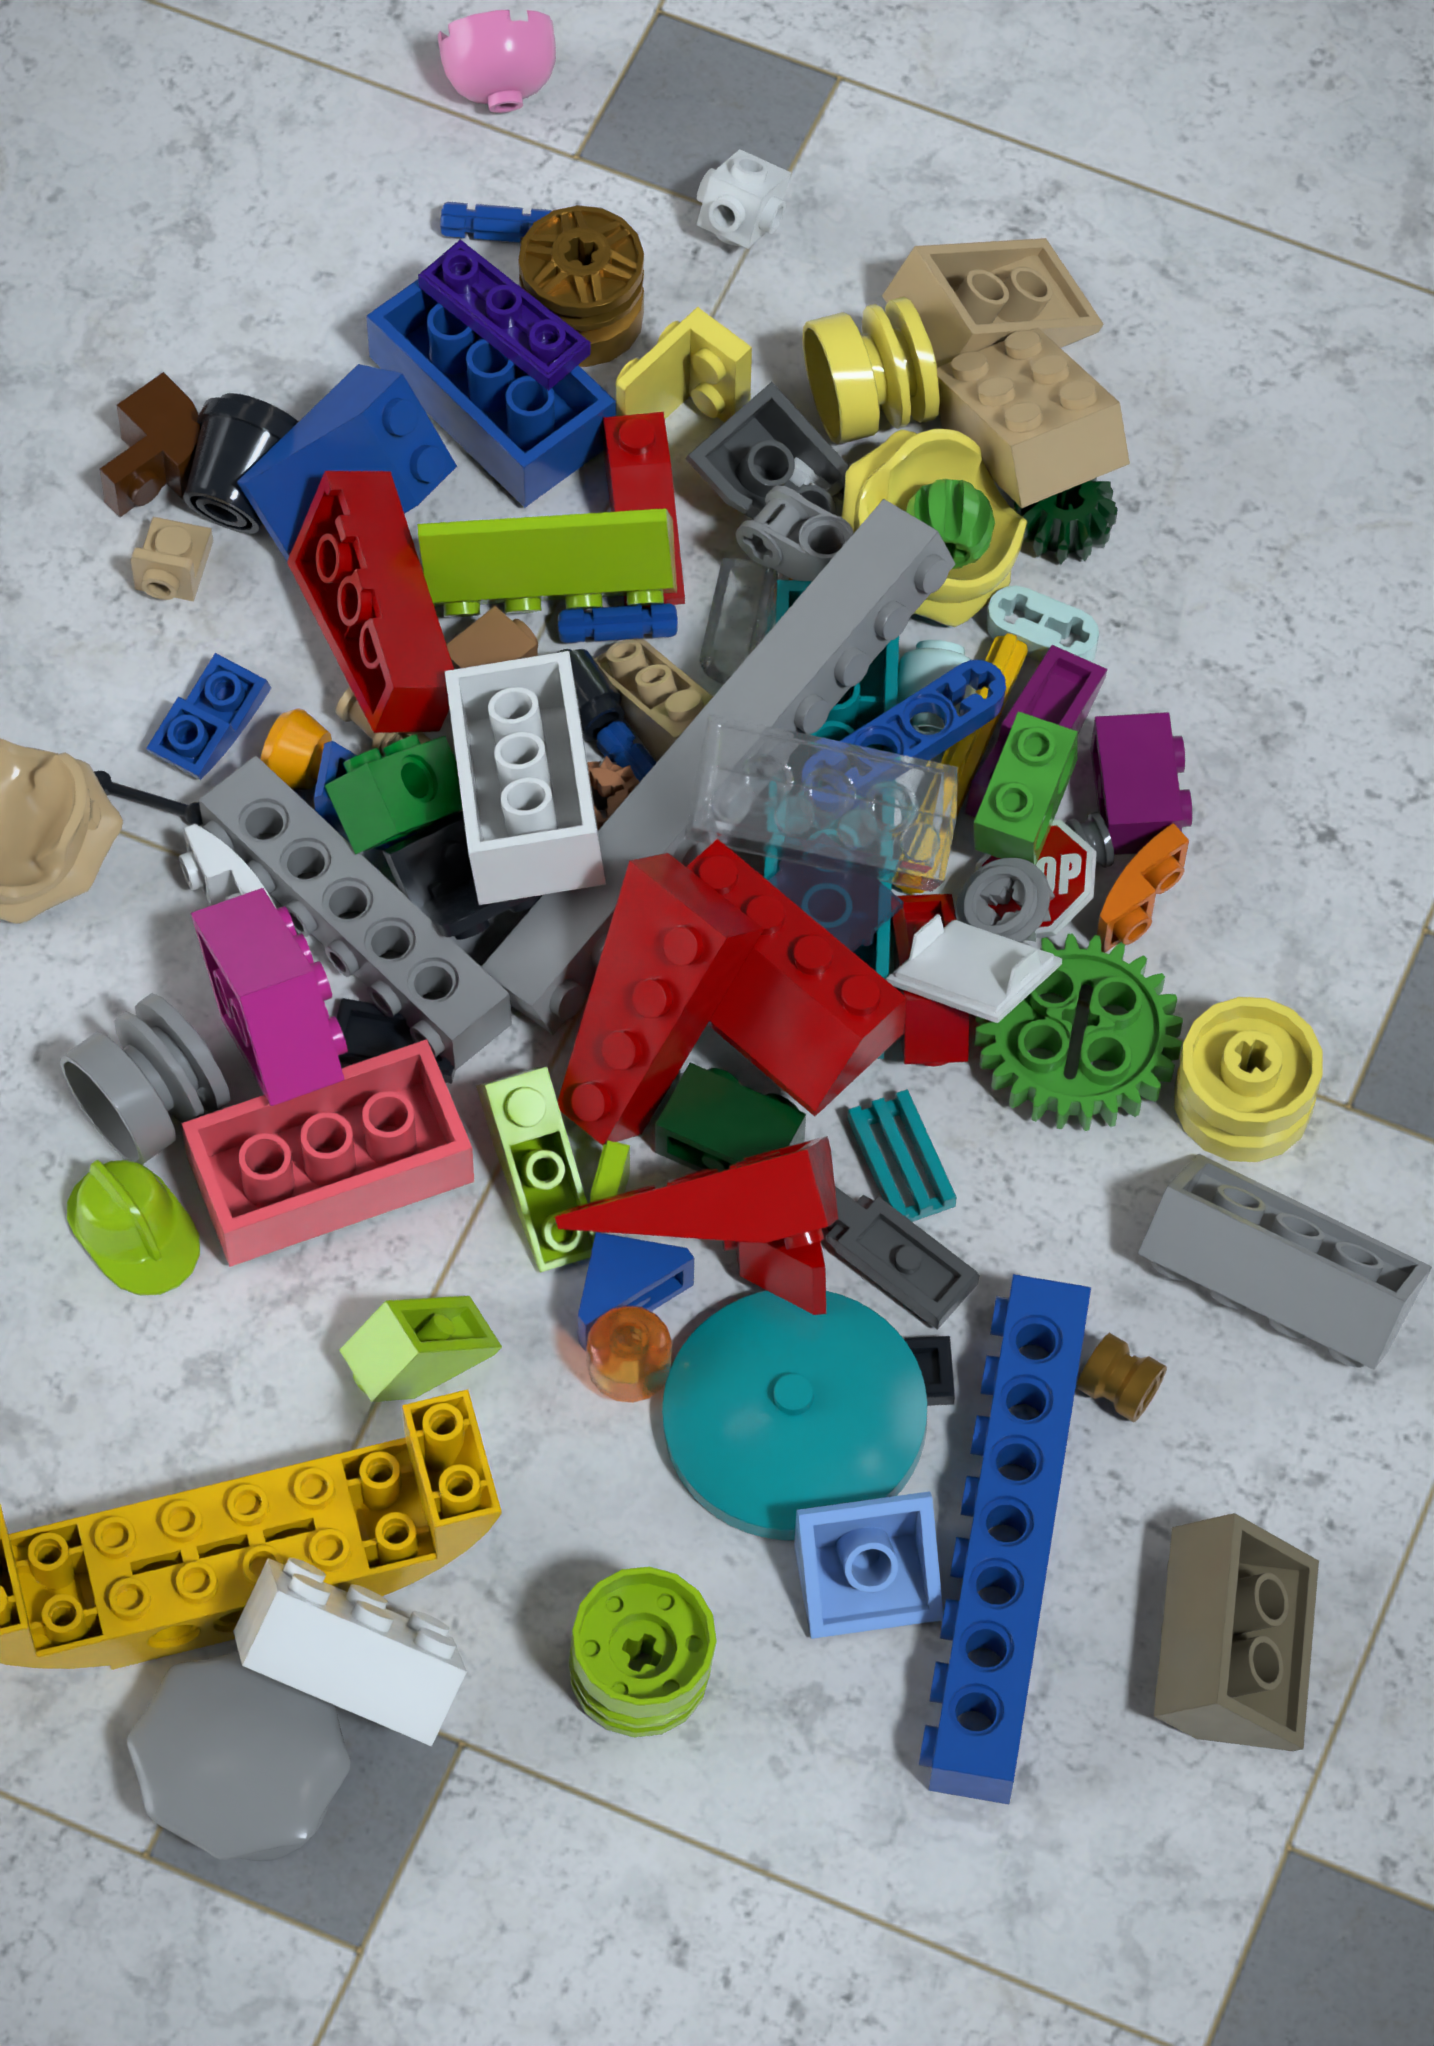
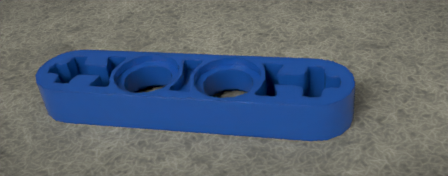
[799,660,1006,820]

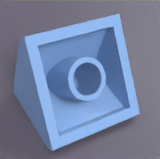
[794,1491,943,1639]

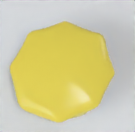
[841,428,1027,627]

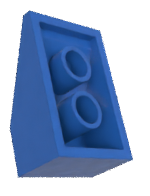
[237,364,457,562]

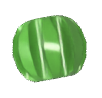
[906,479,995,569]

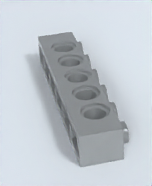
[199,755,512,1071]

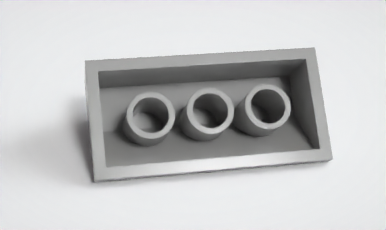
[1138,1154,1432,1370]

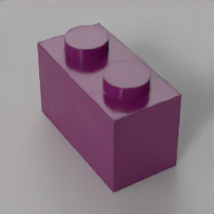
[1090,712,1192,855]

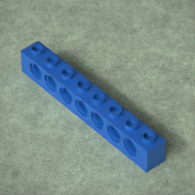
[919,1274,1091,1805]

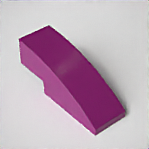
[965,645,1108,818]

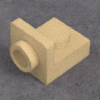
[131,517,213,602]

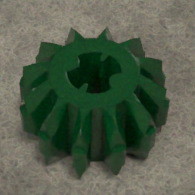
[1014,478,1118,565]

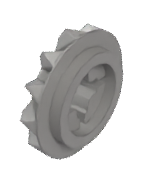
[956,858,1055,943]

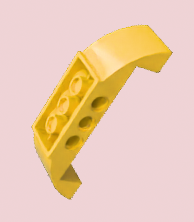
[0,1389,502,1670]

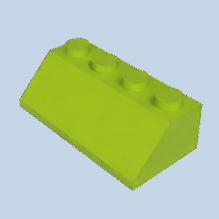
[417,509,677,617]

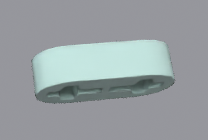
[986,585,1099,662]

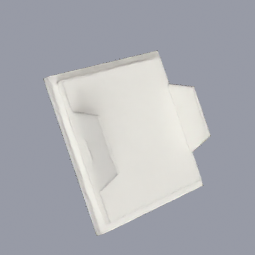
[886,914,1062,1023]

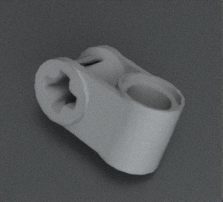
[735,485,854,581]

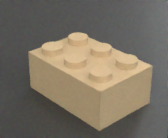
[937,327,1130,508]

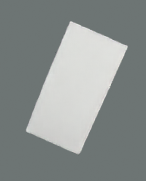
[179,824,277,909]

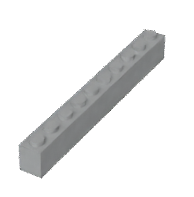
[481,499,955,1035]

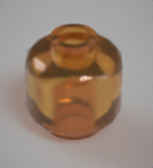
[586,1305,672,1403]

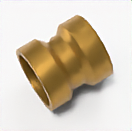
[1076,1332,1167,1422]

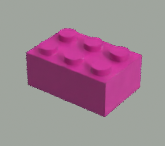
[191,888,348,1106]

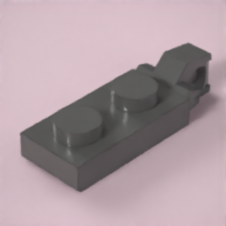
[825,1186,980,1330]

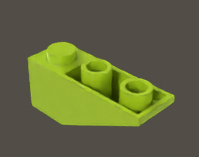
[476,1067,596,1273]

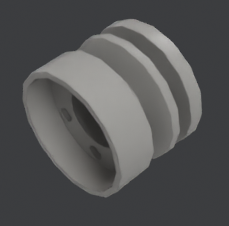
[60,993,231,1165]

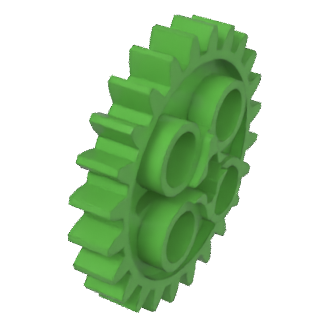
[974,933,1183,1131]

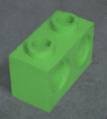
[974,711,1078,865]

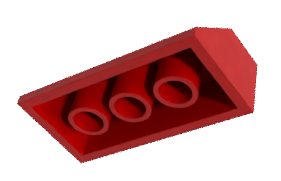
[686,838,907,1117]

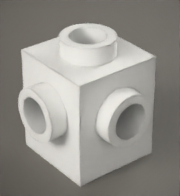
[697,149,791,249]

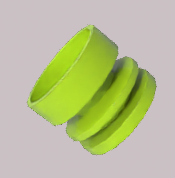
[569,1566,717,1738]

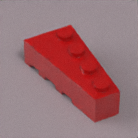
[287,471,454,733]
[557,853,764,1146]

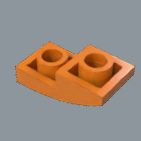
[1097,823,1189,953]

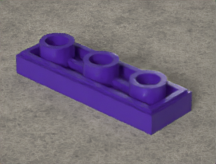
[418,239,591,391]

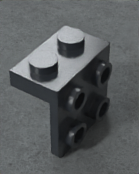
[383,811,542,940]

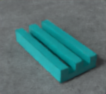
[847,1089,957,1222]

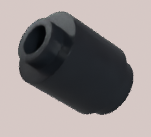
[556,649,624,741]

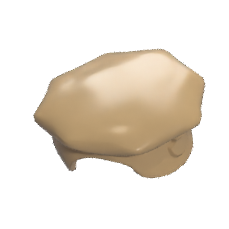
[0,738,123,924]

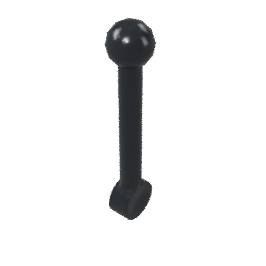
[94,771,203,826]

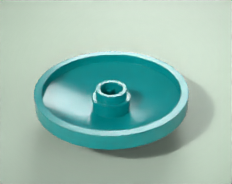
[662,1291,927,1541]

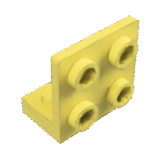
[615,307,752,423]

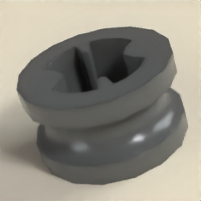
[1065,812,1114,868]

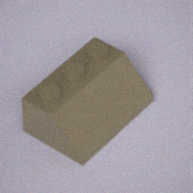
[1154,1513,1319,1751]

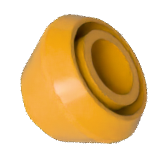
[260,708,332,790]

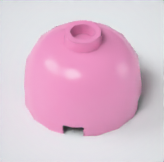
[438,10,556,113]

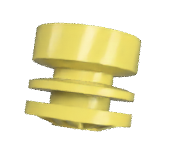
[802,296,940,445]

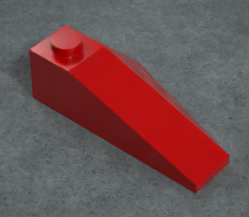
[554,1136,838,1249]

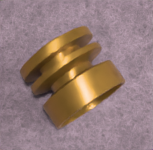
[518,205,644,367]

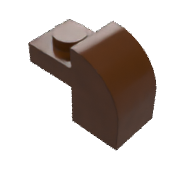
[99,372,201,517]

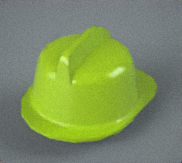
[67,1159,200,1296]

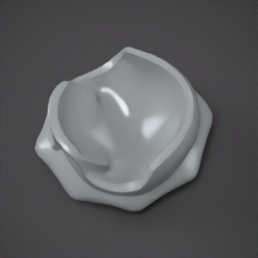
[127,1651,351,1861]

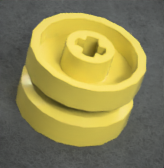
[1174,997,1323,1162]

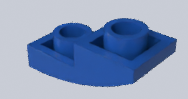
[146,653,271,780]

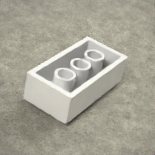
[445,651,606,905]

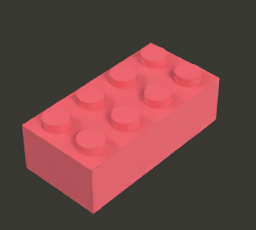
[181,1039,474,1267]

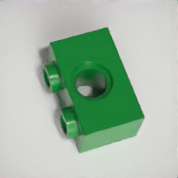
[325,734,463,854]

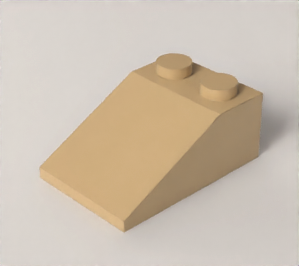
[882,238,1104,367]

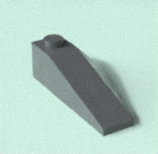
[685,382,850,519]

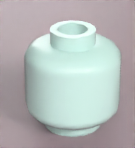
[897,640,976,735]

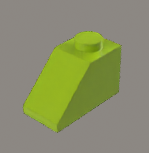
[339,1296,502,1402]

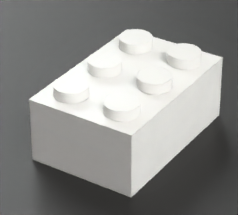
[233,1558,467,1746]

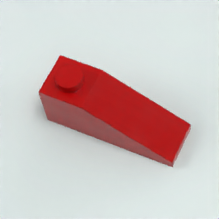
[603,412,685,608]
[890,894,969,1067]

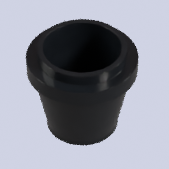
[183,393,299,534]

